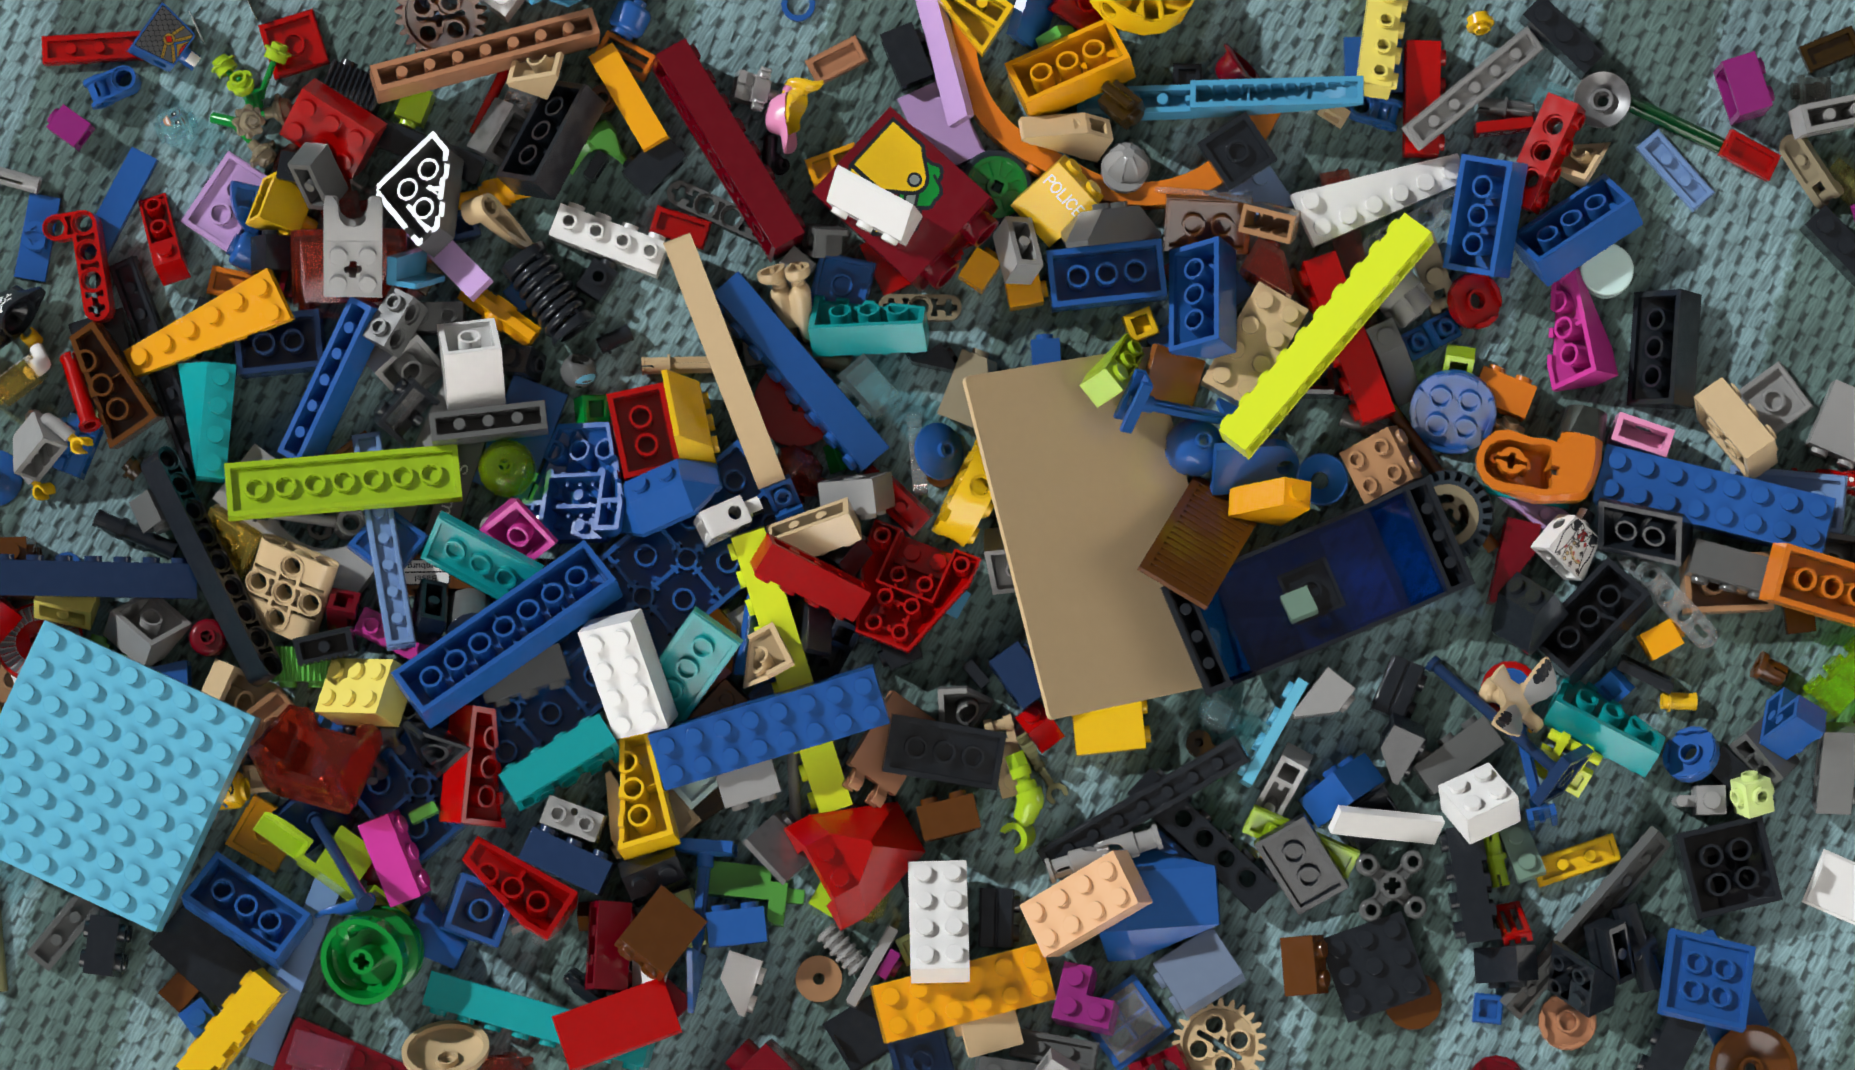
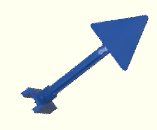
[1113,368,1280,435]
[675,838,738,1013]

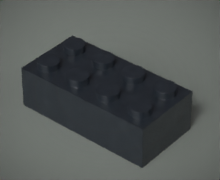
[495,81,606,200]
[1535,557,1654,686]

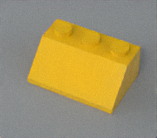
[661,369,720,464]

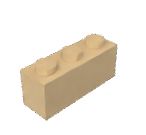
[766,497,862,557]

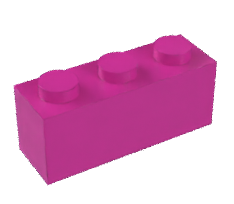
[358,809,431,908]

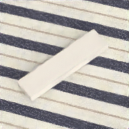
[1328,805,1445,845]

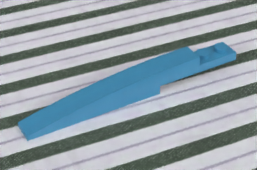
[1077,76,1364,121]

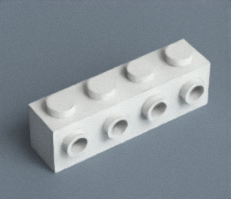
[549,202,667,279]

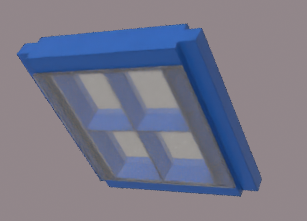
[1089,974,1174,1070]

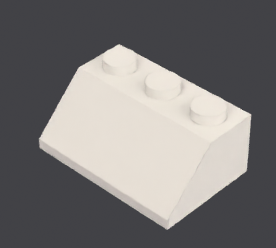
[826,165,923,247]

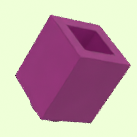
[46,104,95,152]

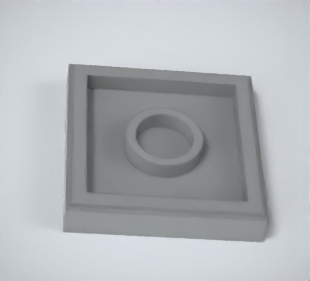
[1739,361,1813,434]

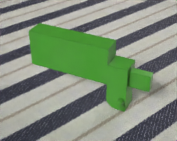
[695,861,805,927]

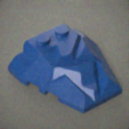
[522,422,625,544]

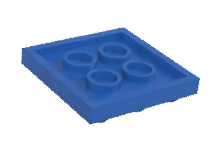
[1657,928,1756,1033]

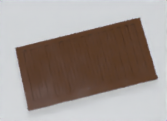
[1137,475,1257,610]

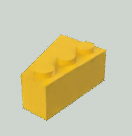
[937,0,1014,58]

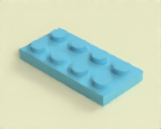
[1237,677,1308,788]

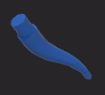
[314,892,376,918]

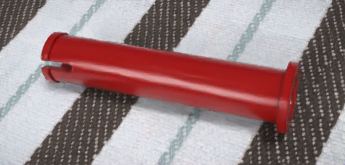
[59,351,102,433]

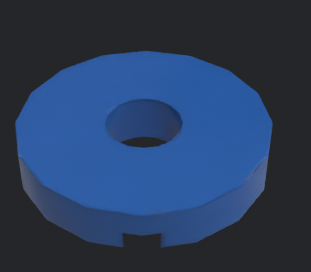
[1662,726,1720,783]

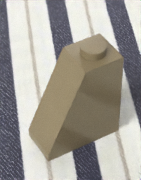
[937,347,997,428]

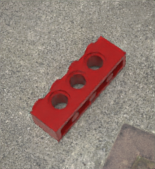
[1516,92,1586,215]

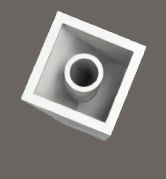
[437,318,506,411]

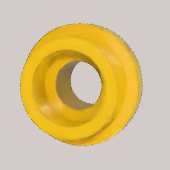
[1466,11,1495,36]

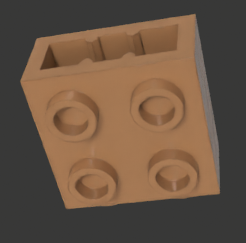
[1339,425,1423,504]

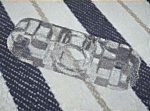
[906,412,928,496]

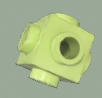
[1730,770,1775,819]

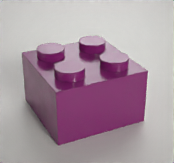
[1713,51,1775,126]

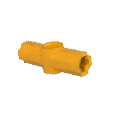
[457,289,542,346]

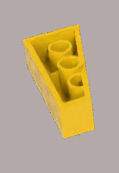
[618,732,681,860]
[176,968,289,1070]

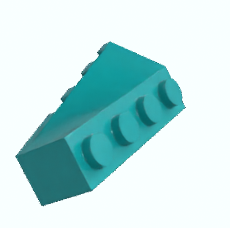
[808,295,930,357]
[178,362,236,483]
[1543,678,1666,777]
[499,713,619,811]

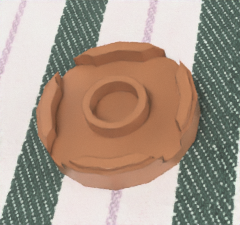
[1538,995,1597,1050]

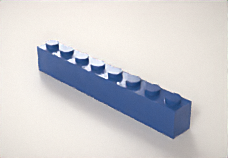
[714,272,889,473]

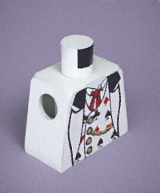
[693,495,764,548]
[1531,508,1598,581]

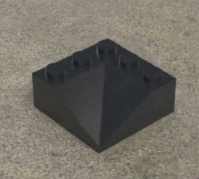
[1671,815,1783,920]

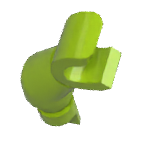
[1000,750,1044,854]

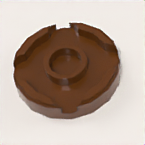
[1386,974,1442,1030]

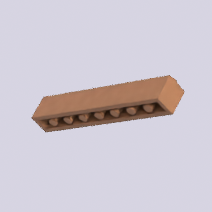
[370,7,600,104]

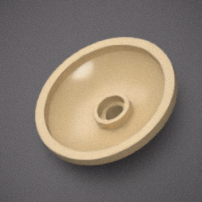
[401,1020,490,1070]

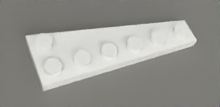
[1289,153,1460,248]

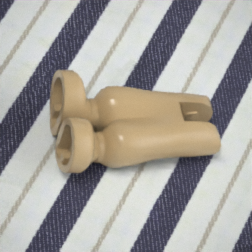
[757,261,812,343]

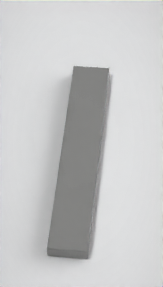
[1401,26,1545,151]

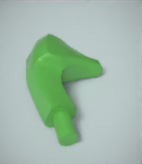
[568,119,628,176]

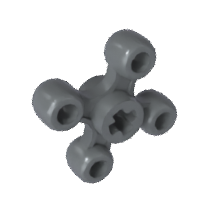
[1355,850,1427,922]

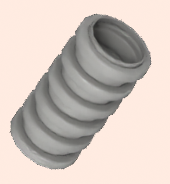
[817,922,869,976]

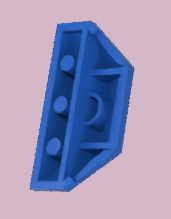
[620,459,723,537]

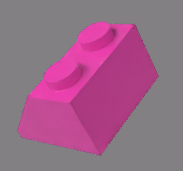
[479,498,558,560]

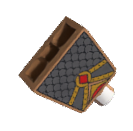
[1238,202,1301,244]

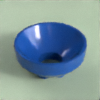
[1295,453,1348,506]

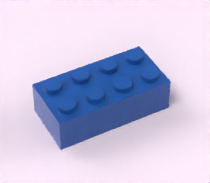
[1443,154,1528,278]
[1515,173,1643,287]
[1045,239,1167,313]
[181,851,314,971]

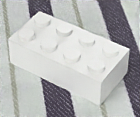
[578,609,678,739]
[908,860,970,984]

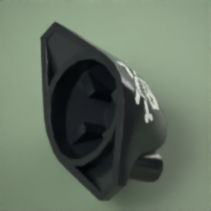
[0,285,46,349]

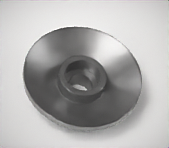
[1573,71,1631,128]

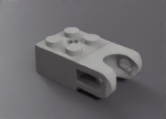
[323,195,383,298]

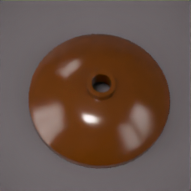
[1709,1025,1798,1070]

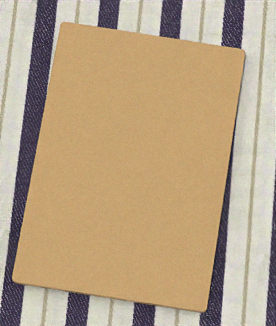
[963,347,1237,720]

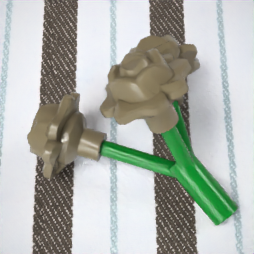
[210,93,292,168]

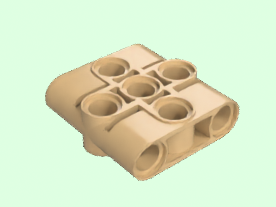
[245,534,339,640]

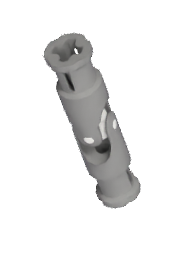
[1044,824,1164,884]

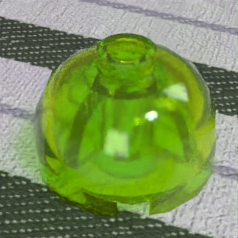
[478,439,536,498]

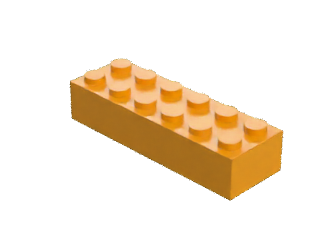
[870,943,1056,1043]

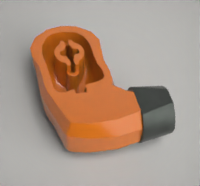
[1475,405,1607,504]

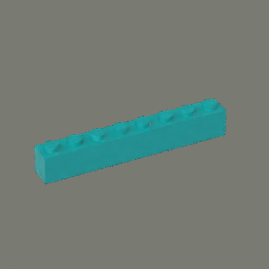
[422,971,656,1070]

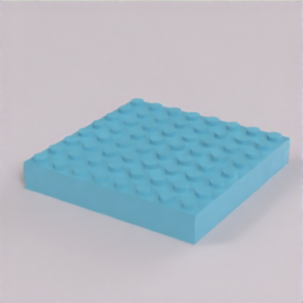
[0,620,261,932]

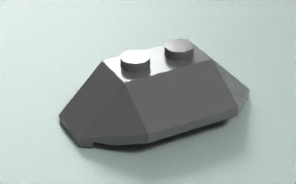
[1061,201,1161,248]

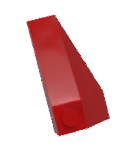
[462,836,578,941]

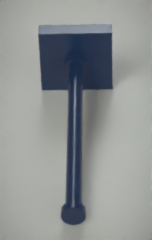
[1425,655,1594,807]
[272,777,375,911]

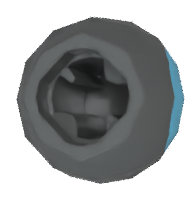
[560,354,596,389]

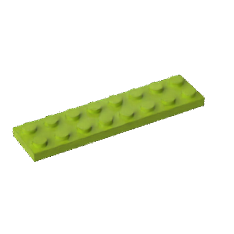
[224,444,463,521]

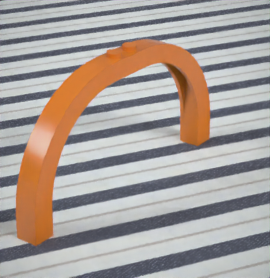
[951,19,1282,210]

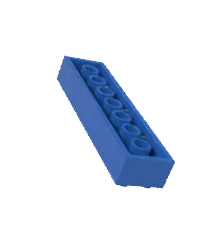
[1593,444,1836,554]
[391,540,623,729]
[648,664,890,791]

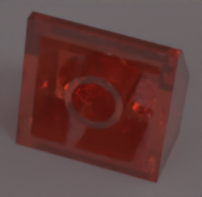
[1239,237,1295,299]

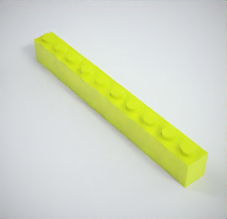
[1219,212,1434,459]
[727,526,853,813]

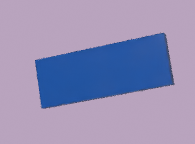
[14,193,61,283]

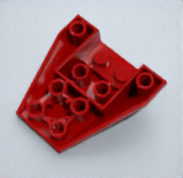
[855,519,982,653]

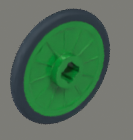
[963,150,1033,225]

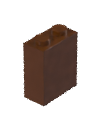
[614,885,708,981]

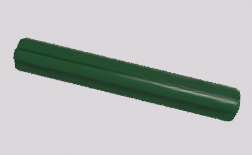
[1628,95,1725,153]

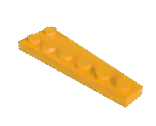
[123,268,295,377]

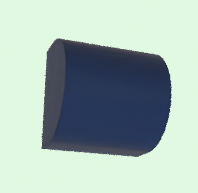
[453,210,482,243]

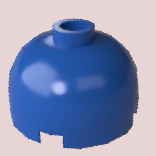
[1165,419,1223,477]

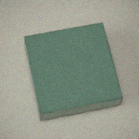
[1280,585,1319,624]

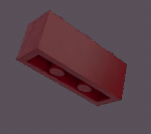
[585,900,635,992]

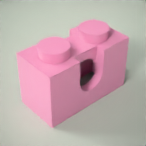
[1607,412,1675,458]

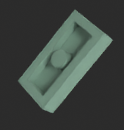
[1499,819,1546,884]

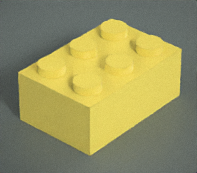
[315,658,407,727]

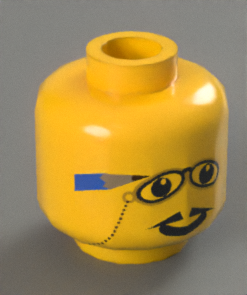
[219,771,251,810]

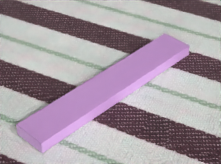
[915,0,974,128]

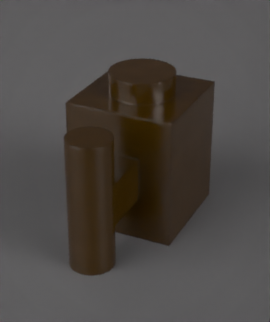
[1097,79,1145,131]

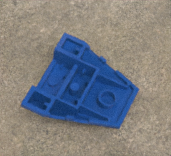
[1099,844,1221,962]

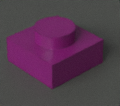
[876,949,903,980]

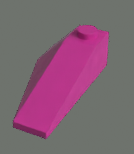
[1547,267,1618,392]

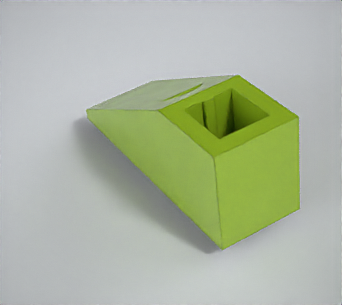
[1079,332,1145,408]

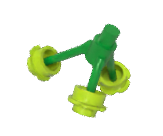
[211,41,292,111]

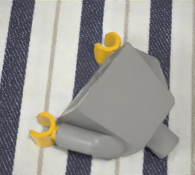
[13,409,94,501]

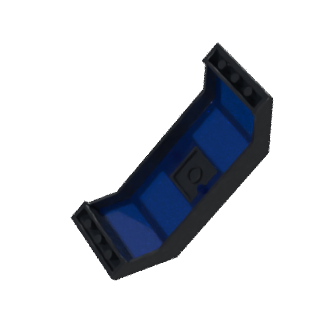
[1160,476,1475,696]

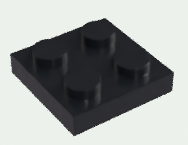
[1197,111,1277,192]

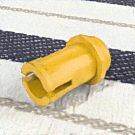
[1660,691,1698,712]

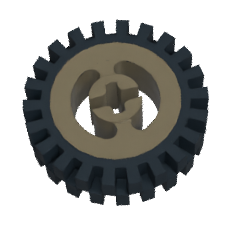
[1402,470,1494,557]

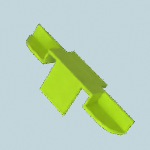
[253,812,411,916]

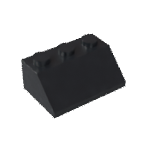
[1598,498,1693,567]

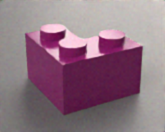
[1051,961,1120,1036]

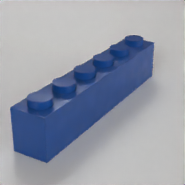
[277,297,379,458]

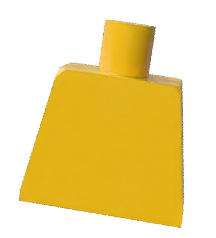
[245,171,318,237]

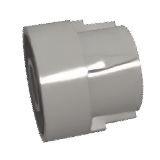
[1379,270,1433,329]

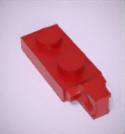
[863,465,934,537]

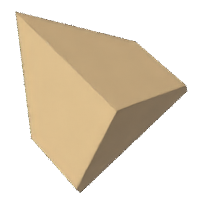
[506,52,564,100]
[1560,142,1611,188]
[743,622,795,689]

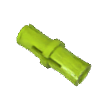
[1483,832,1510,888]

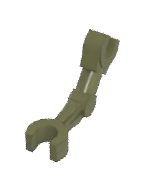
[1016,732,1068,805]

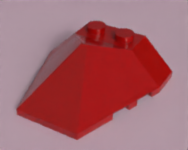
[784,801,926,931]

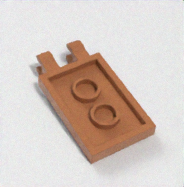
[842,691,936,808]

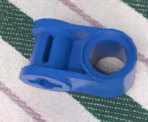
[82,65,142,110]
[1346,96,1403,132]

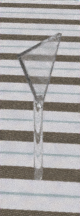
[1154,187,1253,204]

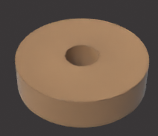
[796,955,842,1002]

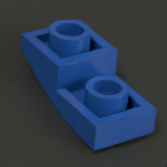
[1401,310,1463,363]
[763,474,805,522]

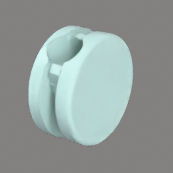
[1579,244,1634,299]

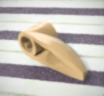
[461,193,534,249]

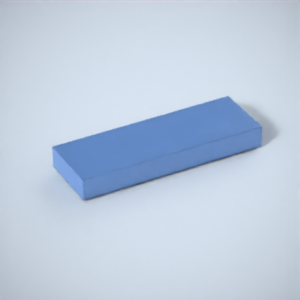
[1635,129,1715,213]

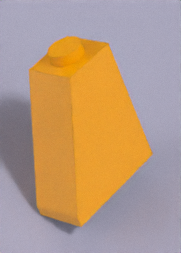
[1228,477,1311,526]

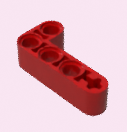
[42,210,115,323]

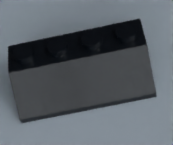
[1627,289,1702,409]

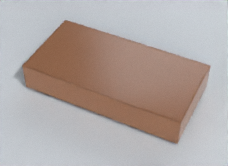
[805,35,869,85]

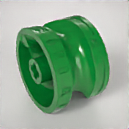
[320,905,425,1005]

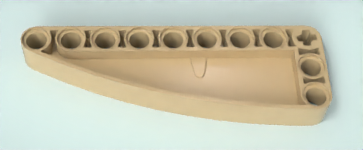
[663,233,785,490]

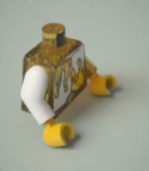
[0,327,51,408]

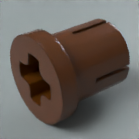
[1750,651,1789,687]

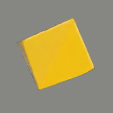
[1121,306,1160,342]

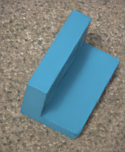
[386,248,445,289]

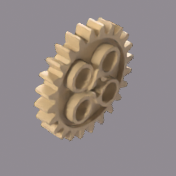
[1172,998,1267,1070]

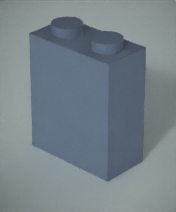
[1153,928,1246,1018]

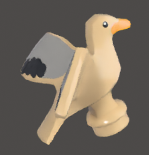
[1479,657,1557,737]

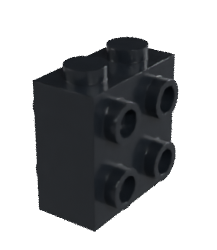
[79,910,133,977]

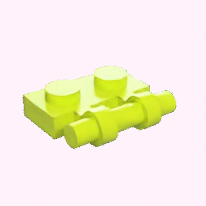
[1533,728,1603,798]

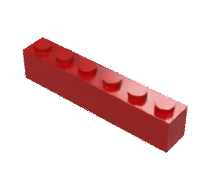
[1298,250,1396,427]

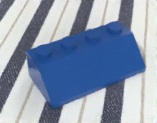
[1169,236,1237,359]

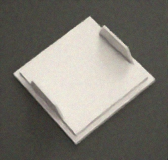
[1802,849,1855,925]

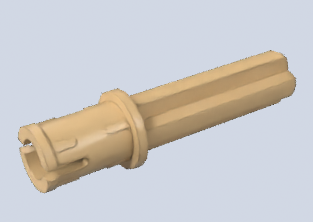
[641,354,713,375]

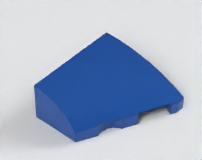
[413,896,468,970]

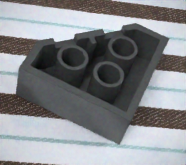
[371,131,464,258]

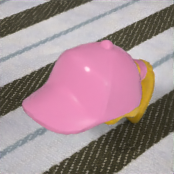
[764,77,824,154]

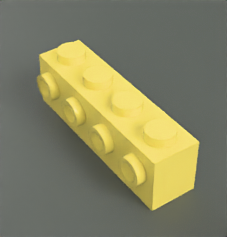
[1356,0,1408,100]

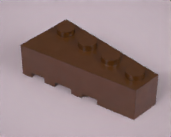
[69,321,164,449]

